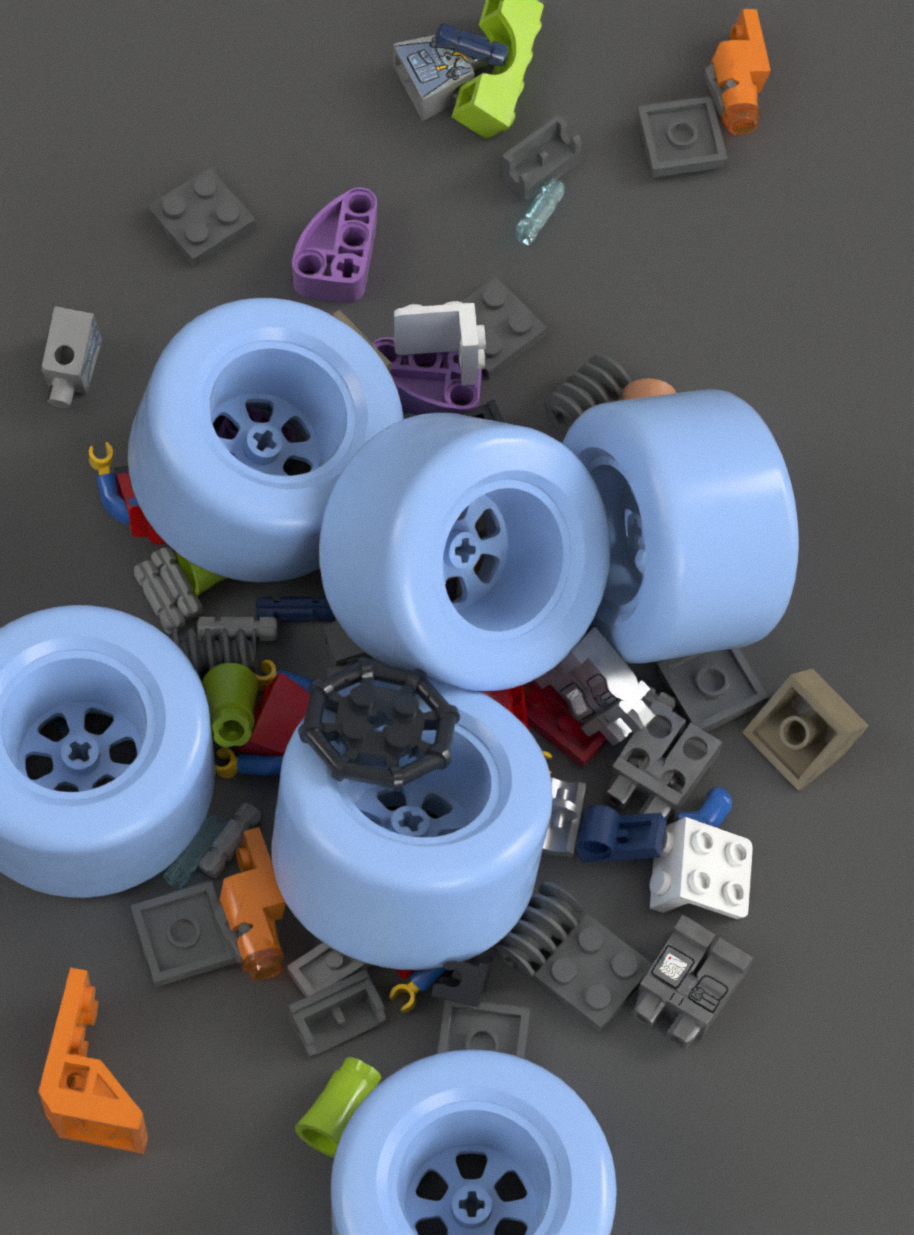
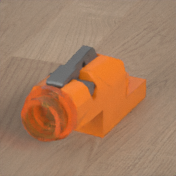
[703,9,771,135]
[213,827,286,981]

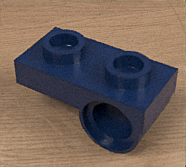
[576,805,667,863]

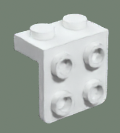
[394,301,486,385]
[649,817,752,919]

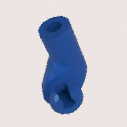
[677,787,732,828]

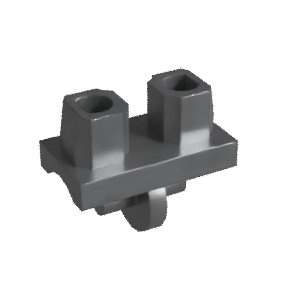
[542,777,586,857]

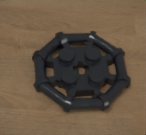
[298,658,460,792]

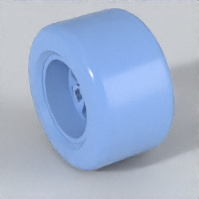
[128,298,403,583]
[562,389,799,664]
[319,413,610,691]
[0,605,215,898]
[271,677,553,970]
[330,1049,617,1235]

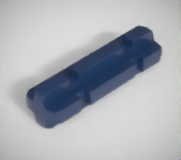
[435,23,508,67]
[256,596,335,621]

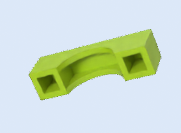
[452,0,544,139]

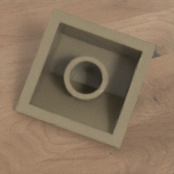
[742,668,869,791]

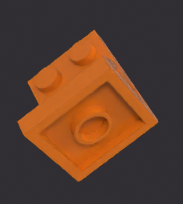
[38,967,148,1154]

